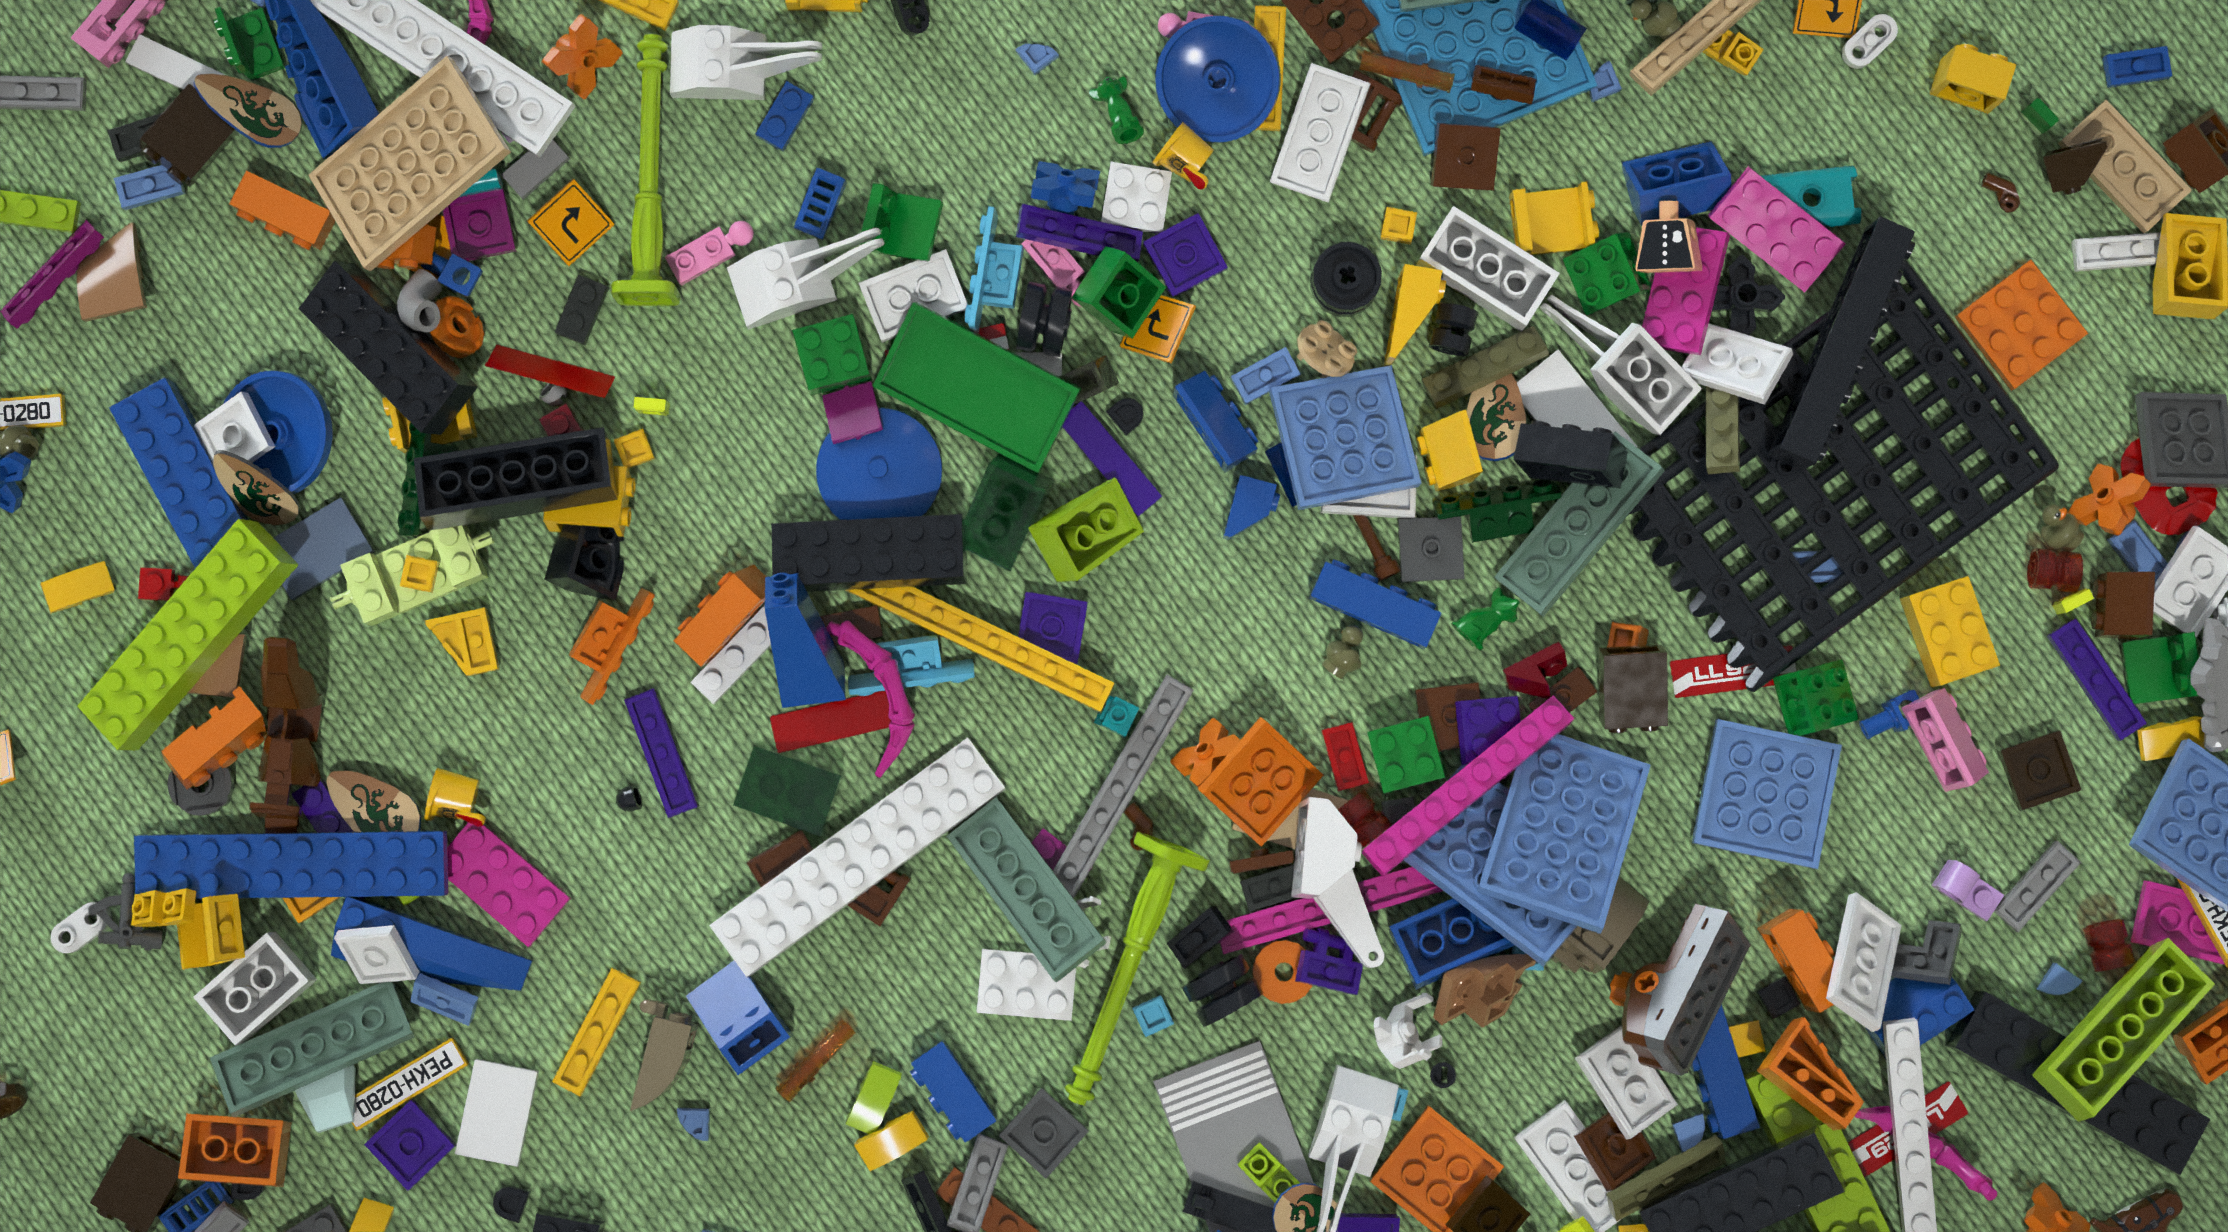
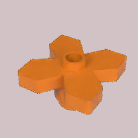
[542,14,623,99]
[2067,464,2151,536]
[1170,718,1241,788]
[2024,1182,2091,1232]

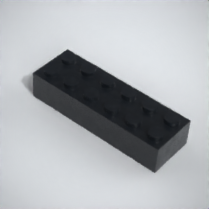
[298,260,478,435]
[414,427,618,531]
[771,514,967,592]
[1639,1125,1846,1232]

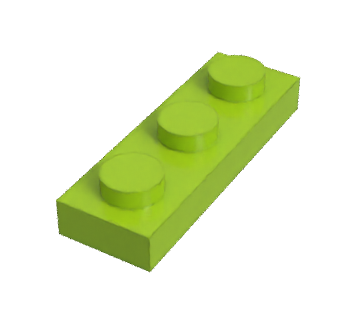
[0,190,81,233]

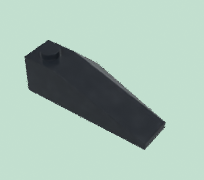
[544,524,624,601]

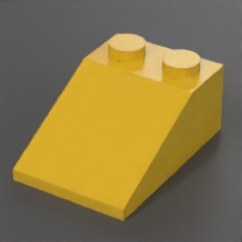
[2153,213,2228,319]
[1384,264,1446,366]
[1416,410,1483,492]

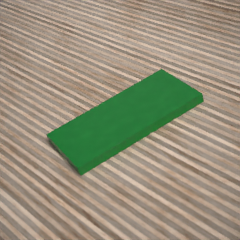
[873,302,1082,473]

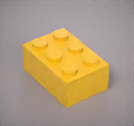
[1900,576,2000,687]

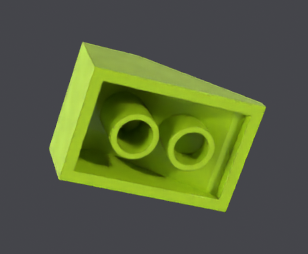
[1028,478,1144,582]

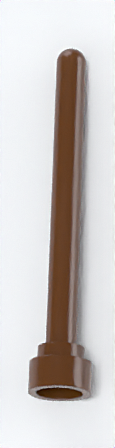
[1353,515,1401,582]

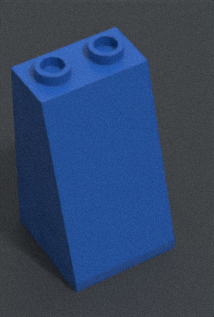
[765,573,846,708]

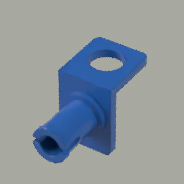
[421,251,483,297]
[1859,690,1919,739]

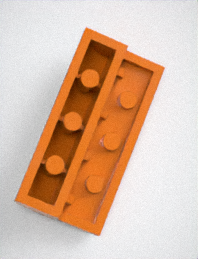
[2173,998,2228,1085]

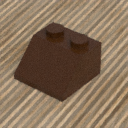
[2162,108,2228,194]
[2091,571,2155,640]

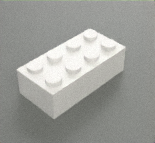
[1416,206,1560,331]

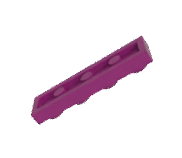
[0,220,104,329]

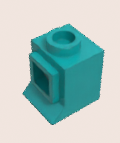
[1093,696,1139,738]

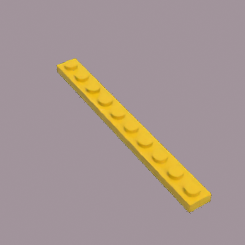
[845,587,1115,713]

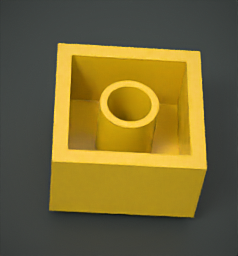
[1929,44,2017,114]

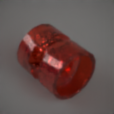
[2027,548,2083,593]
[1338,789,1392,849]
[2082,918,2136,972]

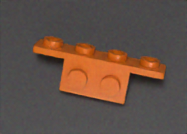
[569,588,655,705]

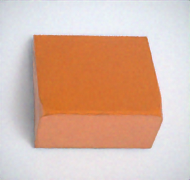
[1607,622,1649,648]

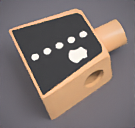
[1636,201,1702,273]

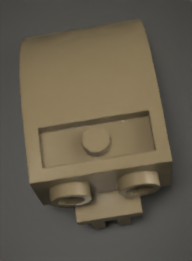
[1551,877,1649,974]
[630,999,699,1111]

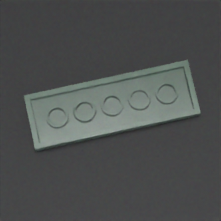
[1494,431,1665,617]
[947,797,1107,983]
[210,982,415,1118]

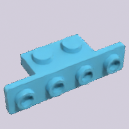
[965,206,1024,334]
[848,635,975,696]

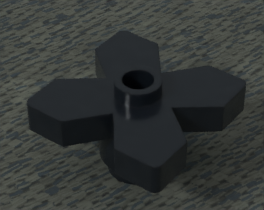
[1712,255,1785,335]

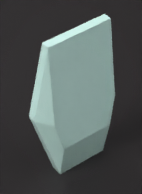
[295,1064,356,1133]

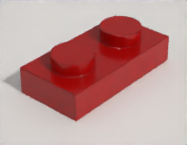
[1321,722,1369,791]

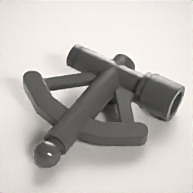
[88,873,162,951]

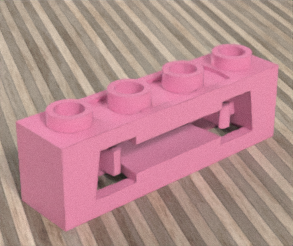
[71,0,165,68]

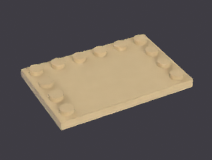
[308,56,511,271]

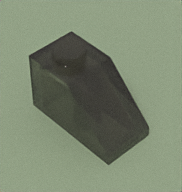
[1059,355,1119,404]

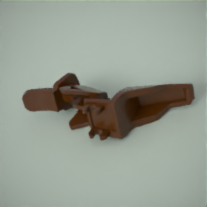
[249,637,323,833]

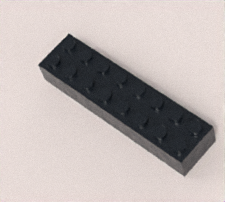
[1768,216,1915,471]
[1945,990,2210,1175]

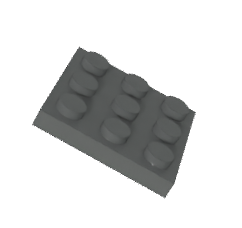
[2135,392,2228,488]

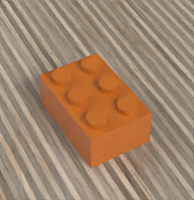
[1757,909,1835,1013]
[178,1113,292,1187]

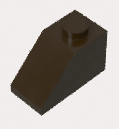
[2043,135,2112,195]

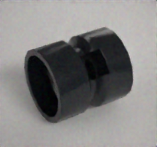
[1428,303,1478,357]

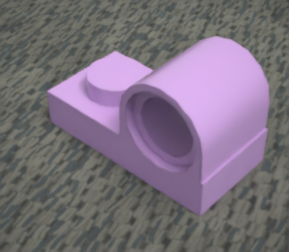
[1931,860,2004,921]

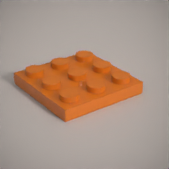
[1954,260,2088,391]
[1197,717,1324,847]
[1369,1105,1504,1232]

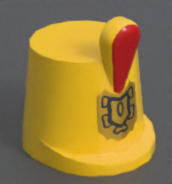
[1152,122,1214,190]
[424,768,486,827]

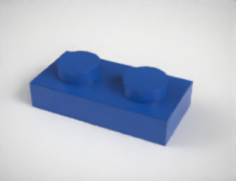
[2102,46,2172,88]
[755,81,814,152]

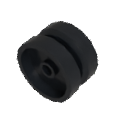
[1310,242,1382,317]
[1016,281,1073,357]
[1181,954,1264,1027]

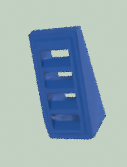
[794,168,847,240]
[158,1182,235,1232]

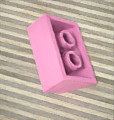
[1901,688,1989,792]

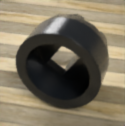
[616,785,642,812]
[1430,1062,1457,1088]

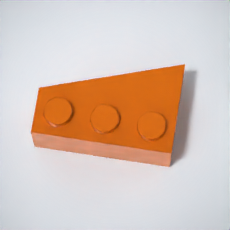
[673,564,766,667]
[161,686,267,789]
[1757,1017,1864,1131]

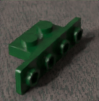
[397,422,459,536]
[1433,479,1562,543]

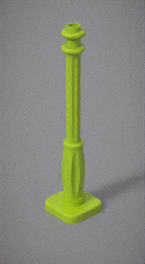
[611,34,680,306]
[1065,831,1210,1106]

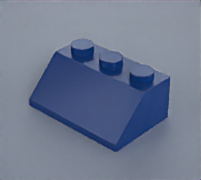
[1622,141,1732,226]
[1173,371,1259,473]
[1865,978,1974,1059]

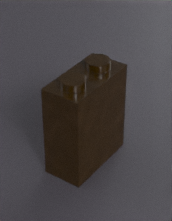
[140,84,238,187]
[1598,645,1668,733]
[90,1132,183,1232]

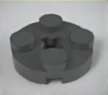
[168,766,235,816]

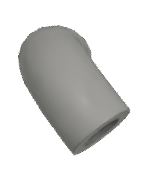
[397,269,442,333]

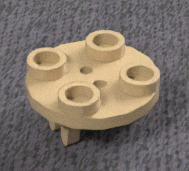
[1297,320,1357,378]

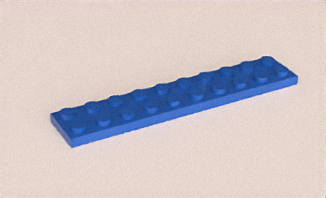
[134,831,448,899]

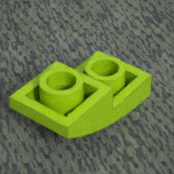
[845,1061,902,1134]
[1237,1142,1300,1202]

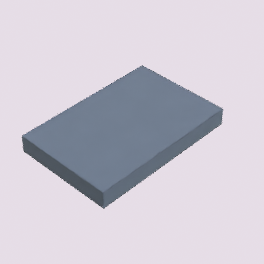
[273,497,375,601]

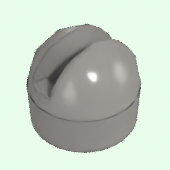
[539,383,567,406]

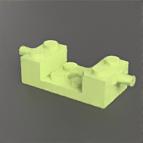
[330,525,495,626]

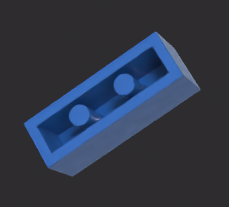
[910,1040,998,1143]

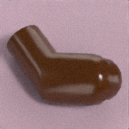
[1981,172,2020,213]
[1123,802,1154,851]

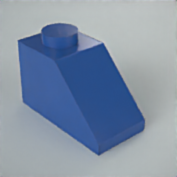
[1223,475,1280,540]

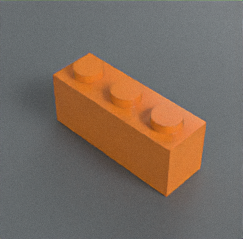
[229,170,335,251]

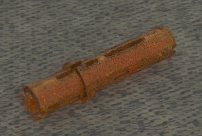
[1359,50,1455,93]
[775,1019,856,1103]

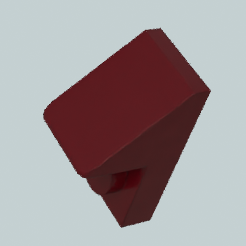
[1503,642,1568,699]

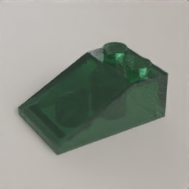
[964,453,1055,571]
[733,746,844,836]

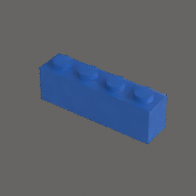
[1309,559,1442,649]
[1691,1005,1760,1139]

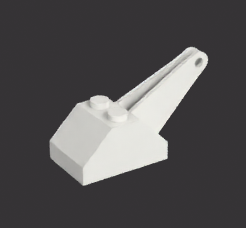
[670,25,822,100]
[727,228,884,330]
[1540,295,1702,435]
[1291,797,1384,968]
[1308,1065,1399,1232]

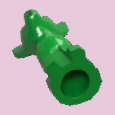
[1089,76,1144,144]
[1451,588,1520,651]

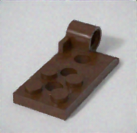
[1281,0,1381,65]

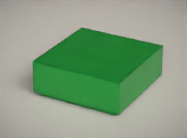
[2021,98,2059,134]

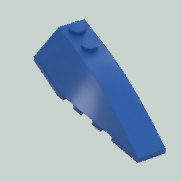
[264,0,379,159]
[331,897,533,991]

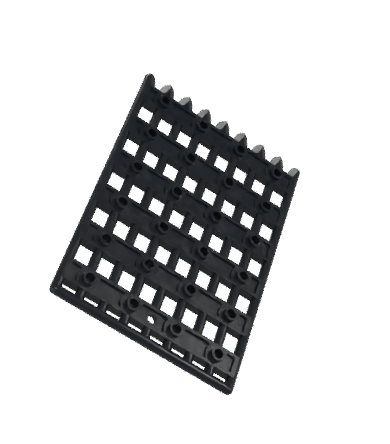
[1629,259,2059,692]

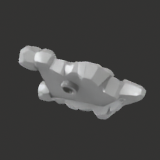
[2190,618,2228,752]

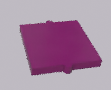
[822,381,883,444]

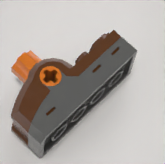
[1609,904,1751,1076]

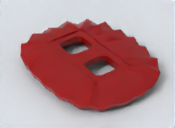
[2121,438,2218,535]

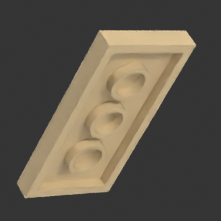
[2058,99,2192,234]

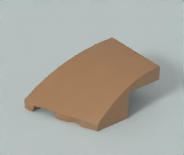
[77,222,147,322]
[188,634,247,698]
[1433,954,1536,1028]

